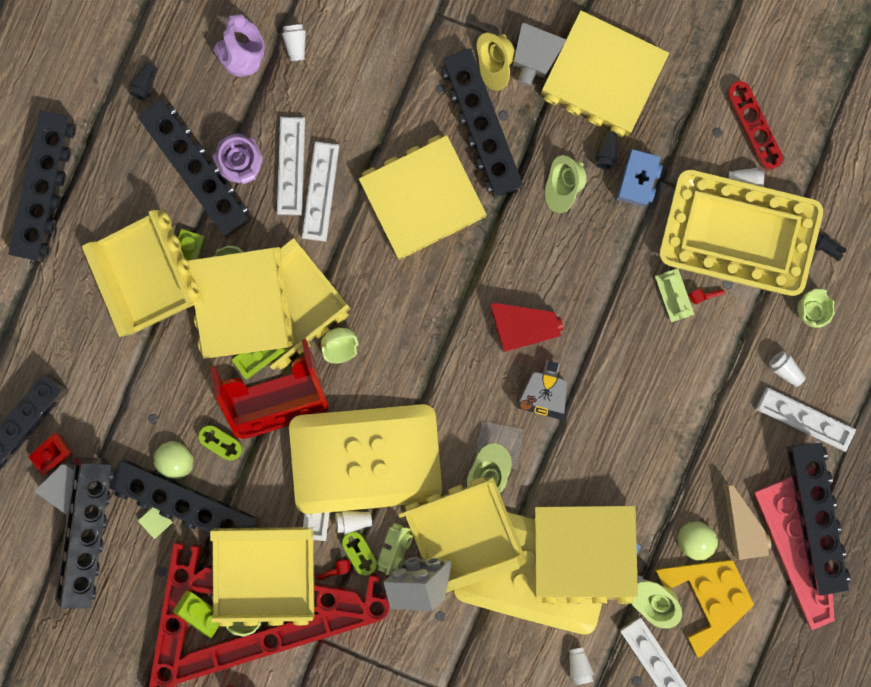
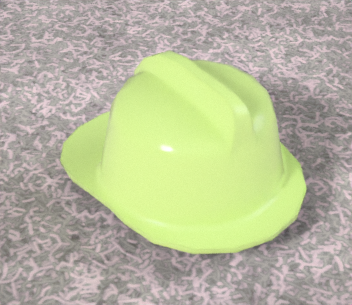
[545,155,587,213]
[467,443,512,493]
[632,581,682,628]

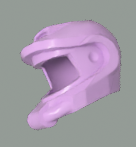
[213,14,265,77]
[212,133,263,185]

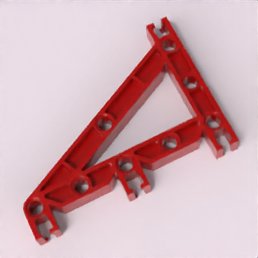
[149,541,390,687]

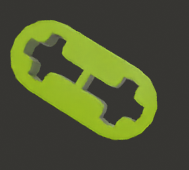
[199,425,243,461]
[342,531,377,575]

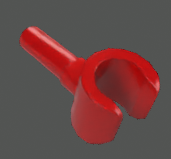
[688,288,725,304]
[317,559,350,580]

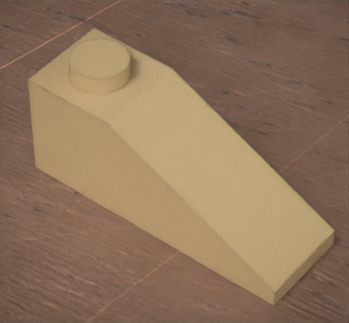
[724,484,771,560]

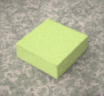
[138,508,174,539]

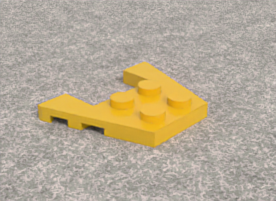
[655,559,754,658]

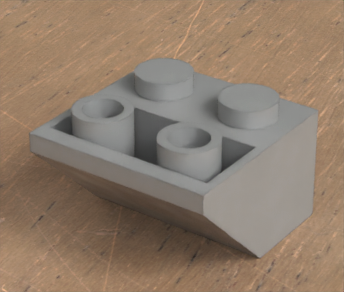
[384,557,451,611]

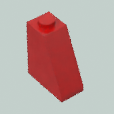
[490,303,564,352]

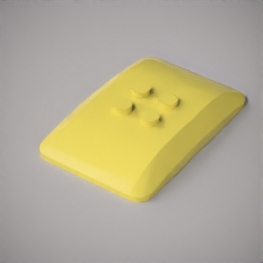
[660,170,823,296]
[289,404,442,514]
[454,512,602,634]

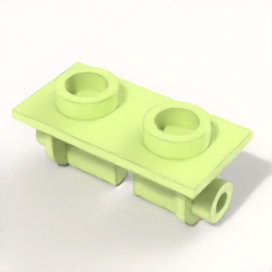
[655,269,694,322]
[377,523,413,575]

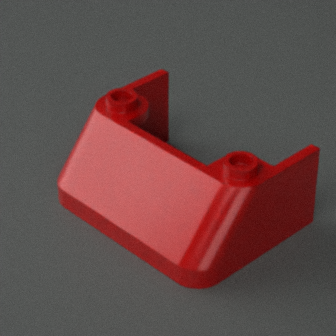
[210,339,328,439]

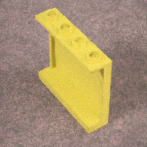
[541,11,669,137]
[359,135,487,260]
[82,210,202,337]
[270,238,351,370]
[188,247,295,359]
[398,476,527,593]
[535,506,638,604]
[210,527,314,626]

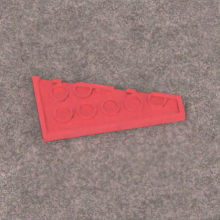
[753,467,835,630]

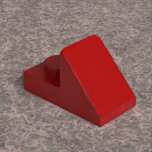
[28,433,75,477]

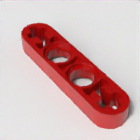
[727,81,783,171]

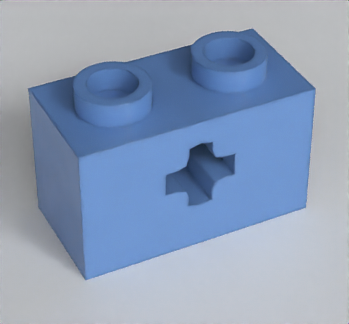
[616,149,663,207]

